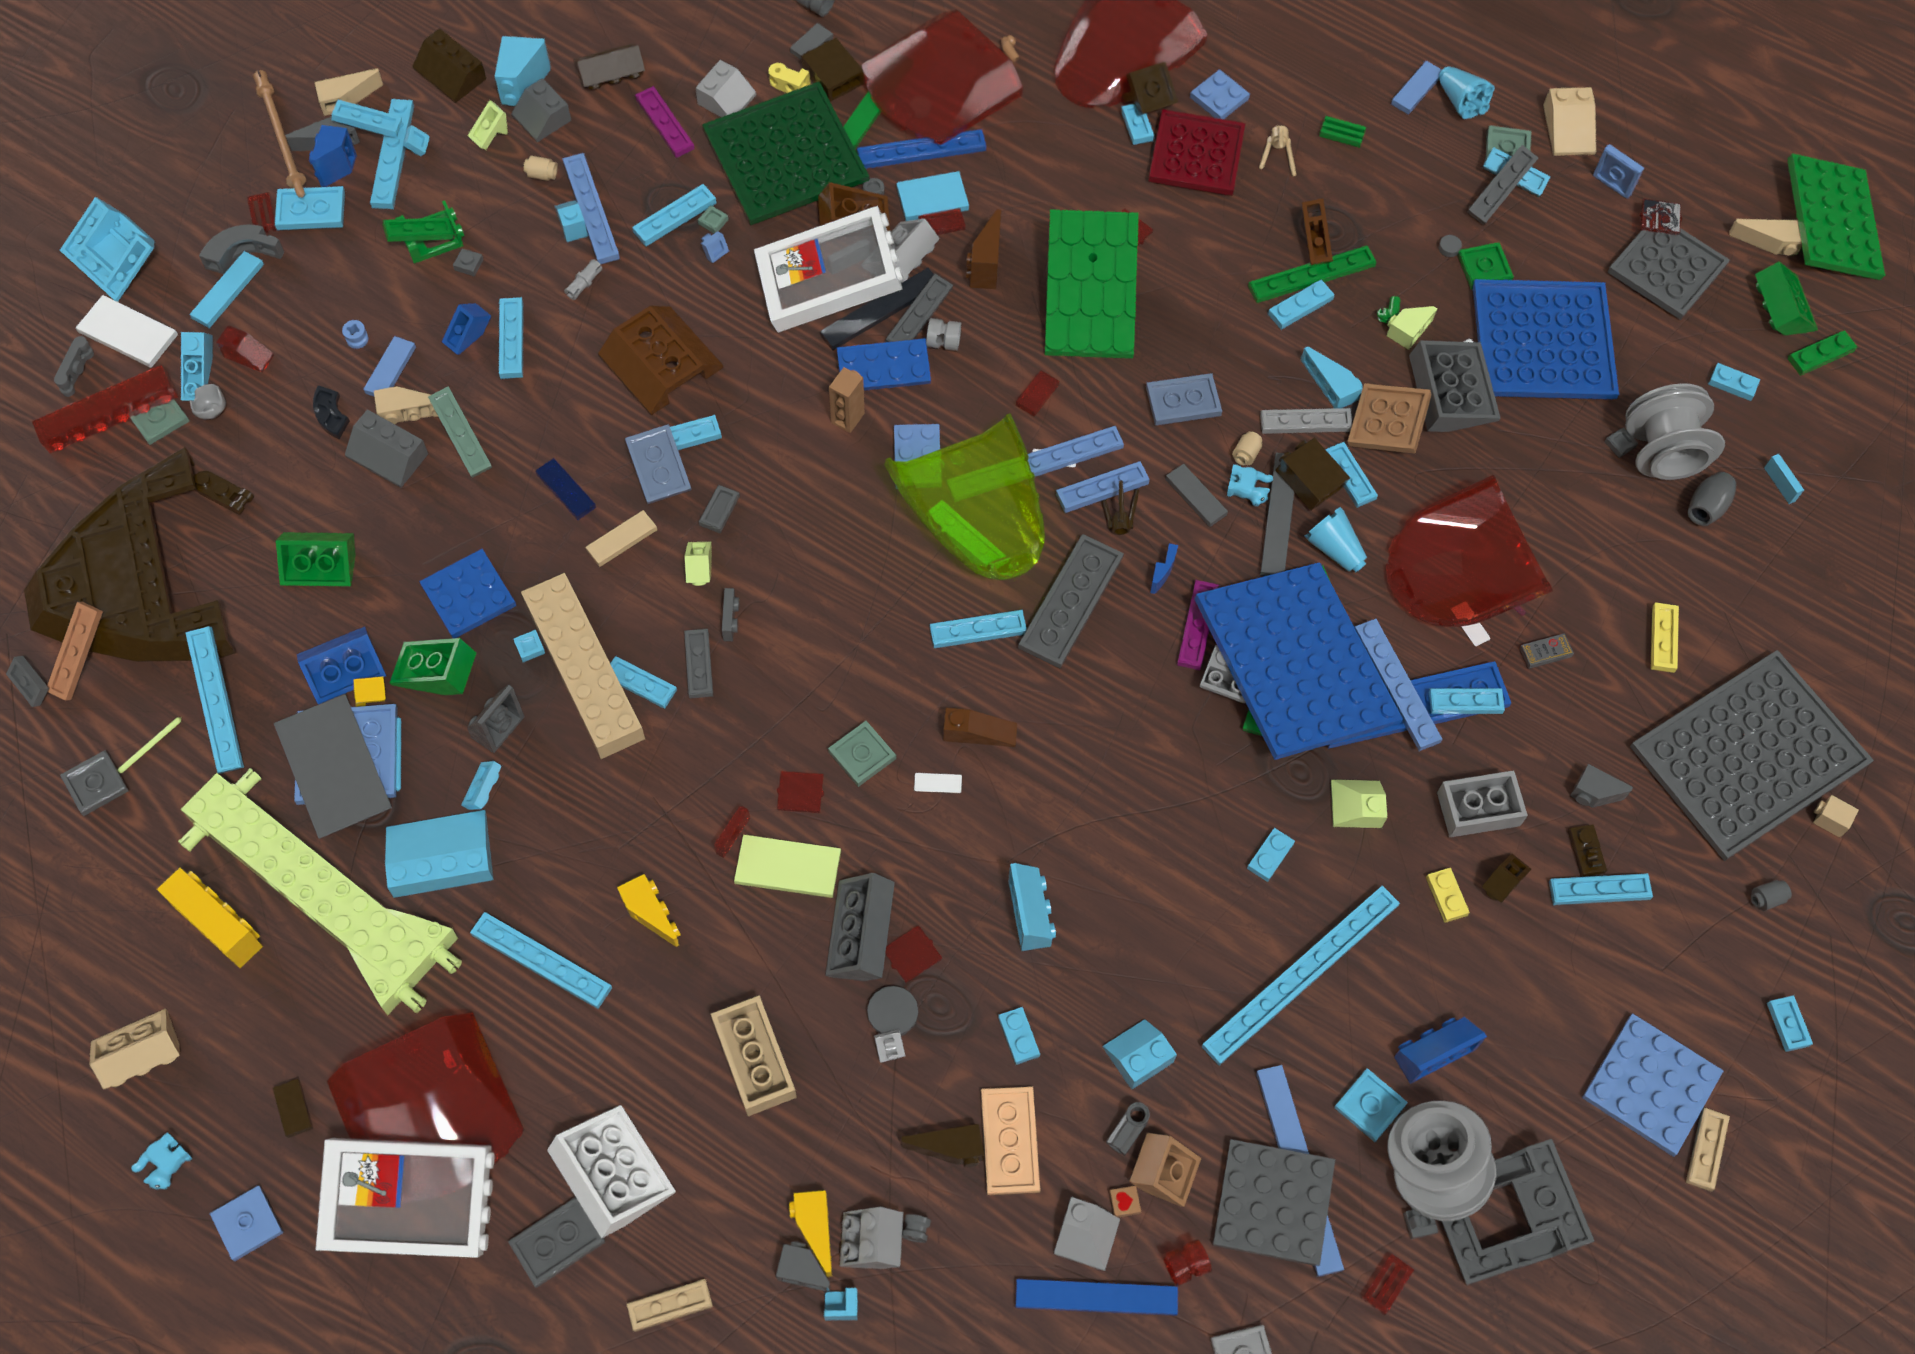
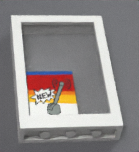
[754,206,903,332]
[316,1138,495,1258]

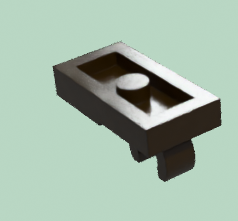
[1568,824,1607,877]

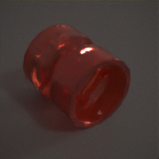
[1163,1239,1212,1287]

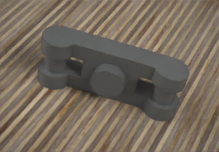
[54,336,94,397]

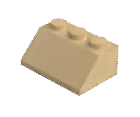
[90,1009,180,1089]

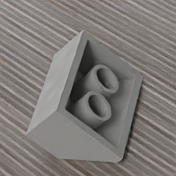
[862,219,940,283]

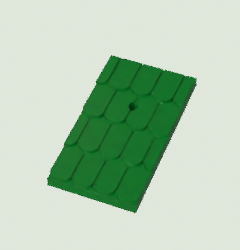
[1045,209,1139,359]

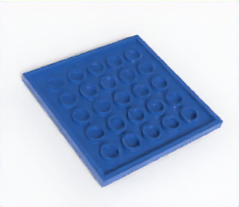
[1473,279,1619,399]

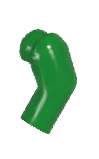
[1377,296,1401,323]

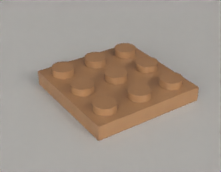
[1348,383,1432,453]

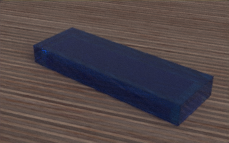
[536,458,596,520]

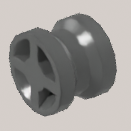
[902,1214,931,1243]

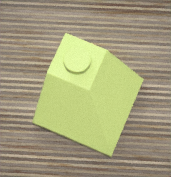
[1331,780,1387,828]

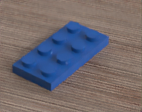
[837,338,931,391]

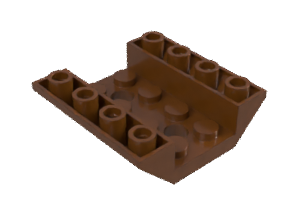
[598,306,724,415]

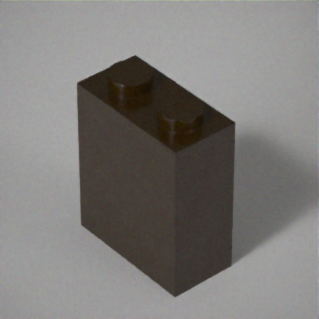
[801,38,864,102]
[1275,437,1350,511]

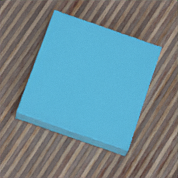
[1334,1068,1408,1142]

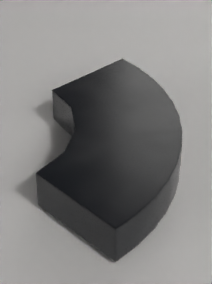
[313,385,350,440]

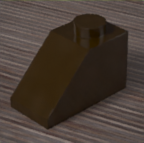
[1482,853,1532,903]

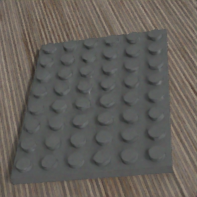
[1630,650,1874,861]

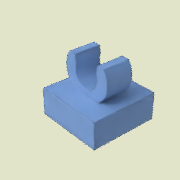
[701,231,729,263]

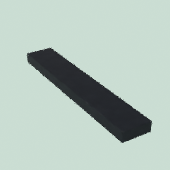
[820,268,934,350]

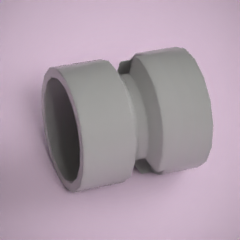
[926,318,962,351]

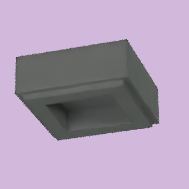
[1605,427,1638,458]

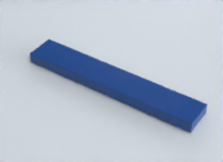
[857,129,986,169]
[1016,1279,1178,1316]

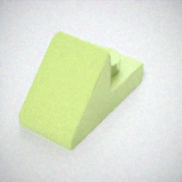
[468,100,508,149]

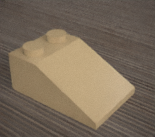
[1544,88,1596,156]

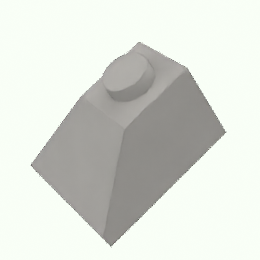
[1054,1197,1120,1271]

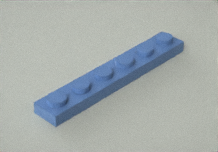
[563,153,620,264]
[1355,619,1442,751]

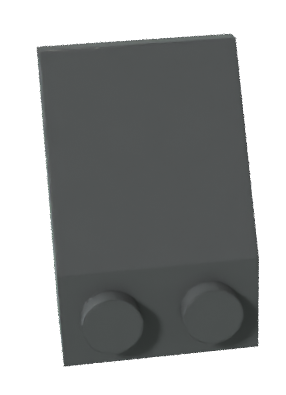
[467,685,525,753]

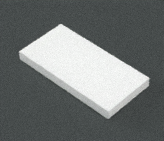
[76,295,178,368]

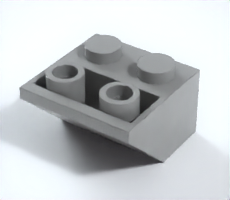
[1200,645,1245,703]
[840,1207,903,1269]

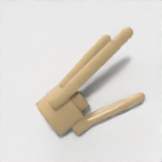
[1259,126,1296,176]

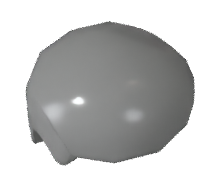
[190,384,226,420]

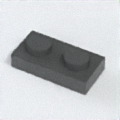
[722,588,740,641]
[6,656,49,707]

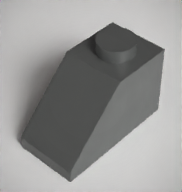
[1570,764,1633,808]
[776,1242,831,1292]

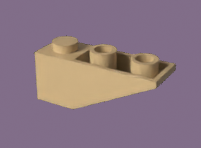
[315,69,383,116]
[374,386,438,424]

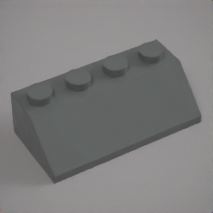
[826,873,895,981]

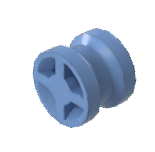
[342,320,369,349]

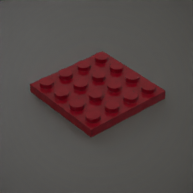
[1148,109,1246,196]

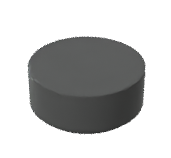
[863,178,885,195]
[1439,235,1462,257]

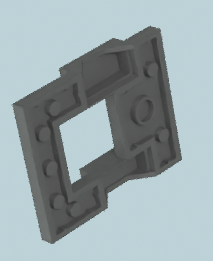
[1441,1139,1594,1286]

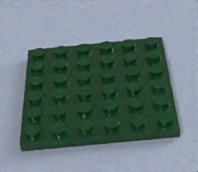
[702,82,870,225]

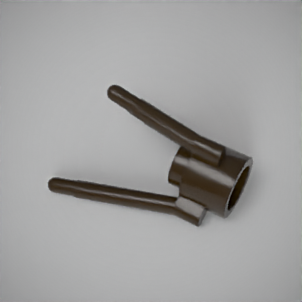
[1101,480,1139,535]

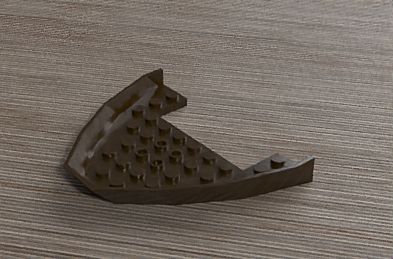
[24,447,235,662]

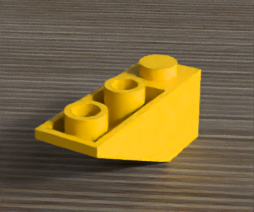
[617,874,680,947]

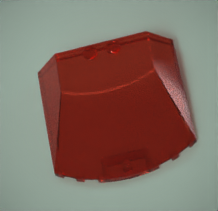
[862,9,1023,144]
[327,1013,524,1204]

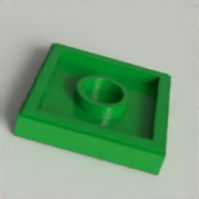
[1457,242,1514,290]

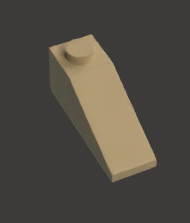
[1729,219,1802,255]

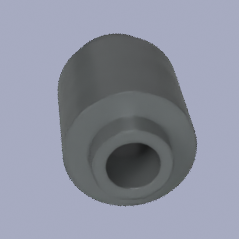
[1751,880,1792,911]

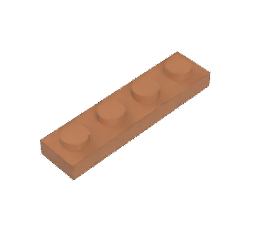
[47,602,103,701]

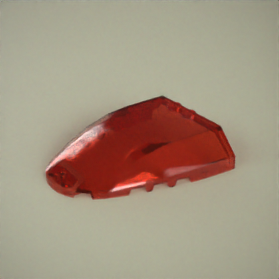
[1054,0,1207,109]

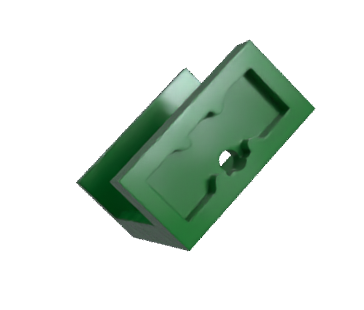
[395,200,465,264]

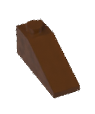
[1302,198,1333,265]
[943,708,1017,747]

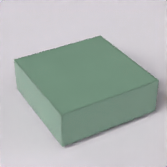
[698,205,729,233]

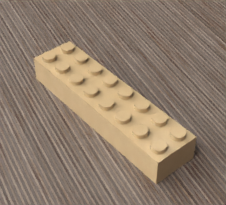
[521,573,645,759]

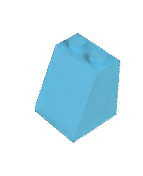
[495,36,551,106]

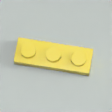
[1651,603,1679,673]

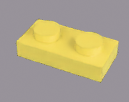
[1426,868,1470,923]

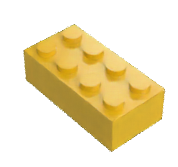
[157,868,263,968]

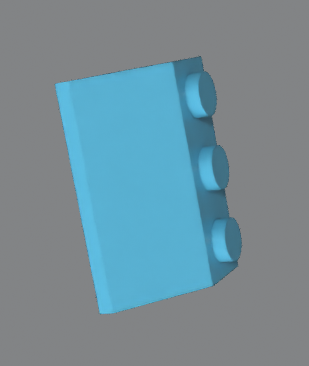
[1008,863,1056,951]

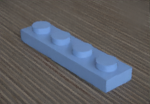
[1056,461,1150,513]

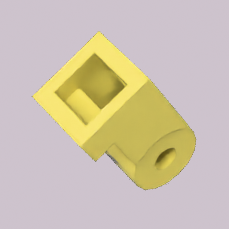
[769,63,810,93]

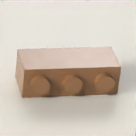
[829,367,865,433]

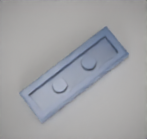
[1391,61,1442,115]
[363,336,416,397]

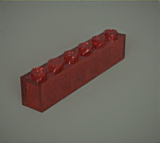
[32,365,178,453]

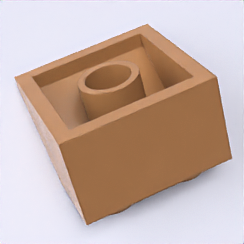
[1130,1133,1201,1207]

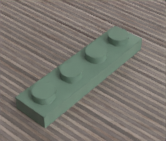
[428,386,493,478]

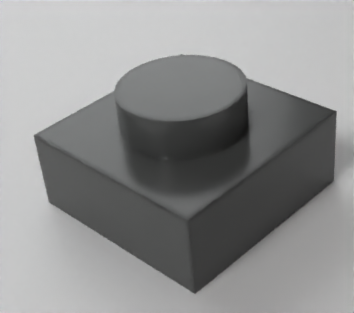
[453,248,484,277]

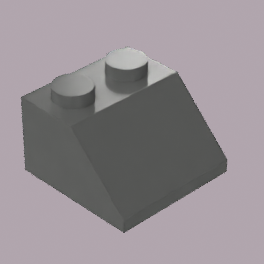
[511,78,571,142]

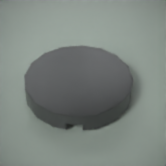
[867,986,918,1036]

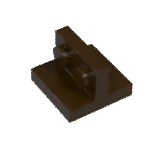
[1122,61,1178,116]

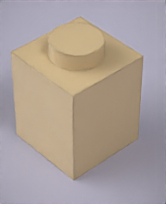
[1813,795,1859,837]

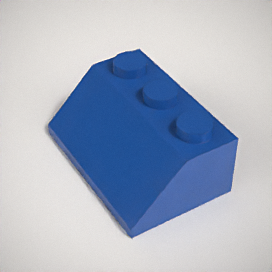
[296,627,386,704]
[1394,1017,1487,1084]

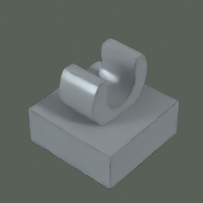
[874,1029,905,1063]

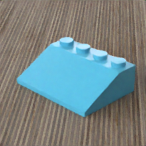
[385,810,494,898]

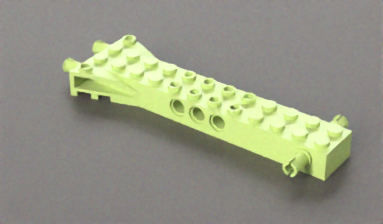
[178,768,462,1015]

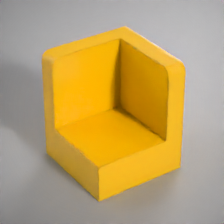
[353,677,386,707]

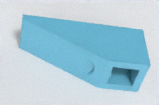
[181,332,213,401]

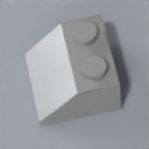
[696,60,756,117]

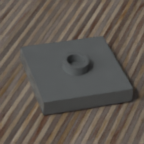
[60,750,129,816]

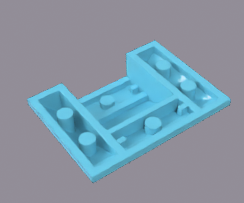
[60,197,154,302]

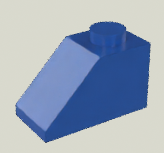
[442,303,491,354]

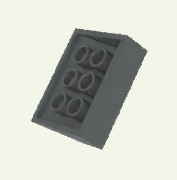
[1409,340,1501,432]

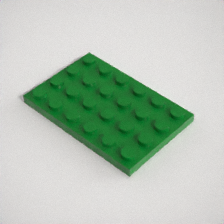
[1787,153,1885,280]

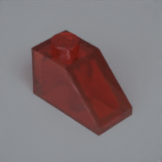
[216,325,274,373]

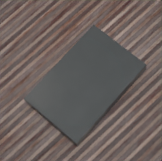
[508,1197,605,1288]

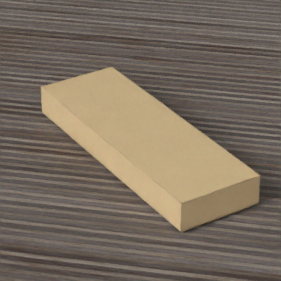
[586,510,657,567]
[1686,1108,1730,1192]
[627,1279,713,1332]

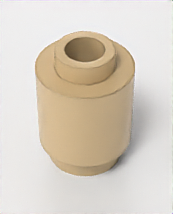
[524,156,557,181]
[1232,431,1262,465]

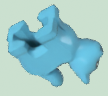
[1227,464,1273,506]
[131,1132,192,1190]

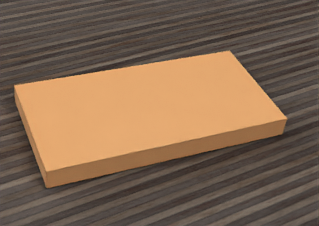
[981,1087,1040,1195]

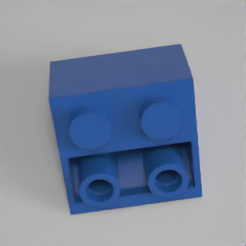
[309,125,357,187]

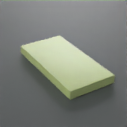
[734,835,841,898]

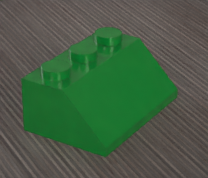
[1755,262,1818,336]
[276,532,356,586]

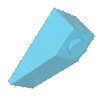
[1301,347,1363,409]

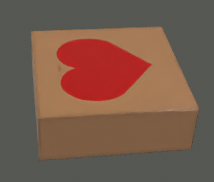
[1110,1186,1141,1218]

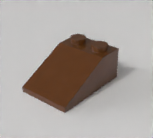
[818,182,890,237]
[966,209,1001,289]

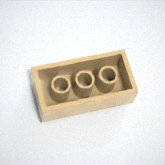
[711,996,797,1116]

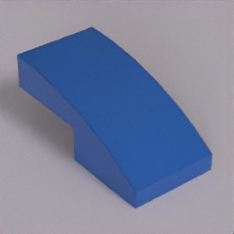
[1150,544,1178,594]

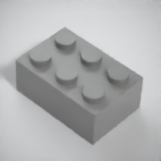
[1437,771,1528,837]

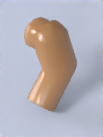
[1001,35,1020,63]

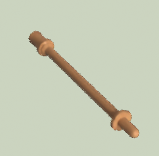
[253,70,306,198]

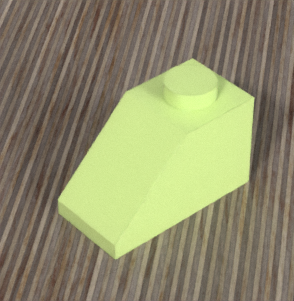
[1387,306,1437,350]
[685,542,712,586]

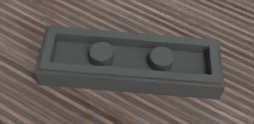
[1165,464,1228,527]
[684,629,713,699]

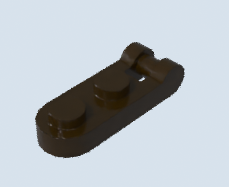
[194,471,254,515]

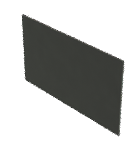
[273,694,392,839]

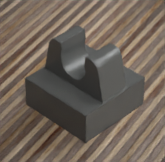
[1403,1210,1438,1239]

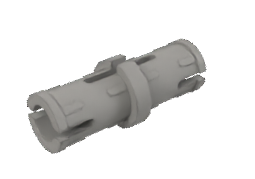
[564,259,603,300]

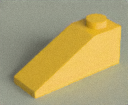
[789,1191,832,1277]

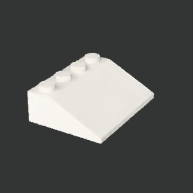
[547,1105,676,1238]

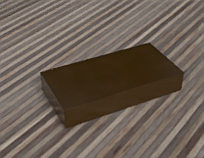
[272,1079,313,1138]

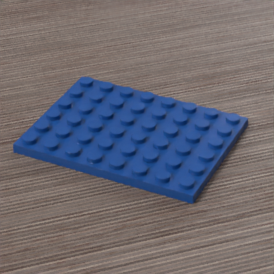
[1194,562,1403,760]

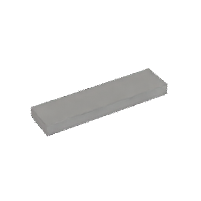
[1260,408,1352,434]

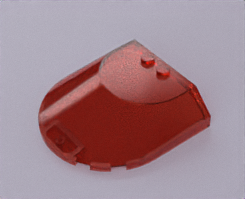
[1386,475,1553,627]

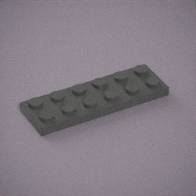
[1018,534,1124,669]

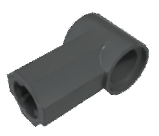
[1106,1102,1150,1156]

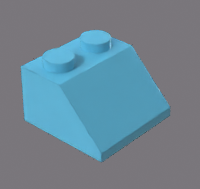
[1103,1019,1177,1090]

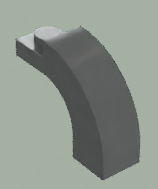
[199,225,285,274]

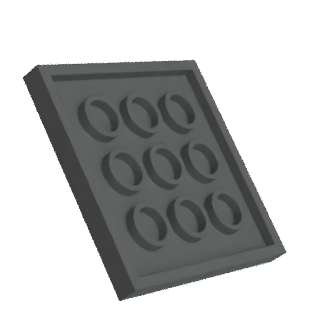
[1608,214,1730,320]
[1213,1140,1335,1267]

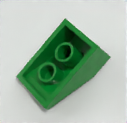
[390,638,477,695]

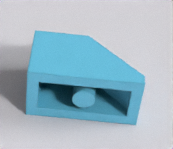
[555,200,588,242]

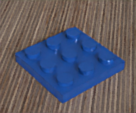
[419,549,516,638]

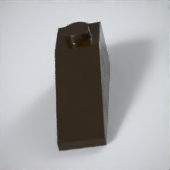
[901,1124,984,1167]

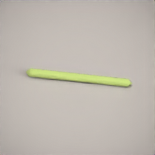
[118,717,182,773]

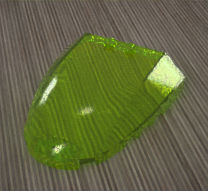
[884,414,1045,580]

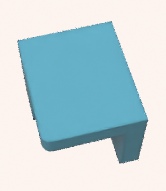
[824,1288,858,1320]

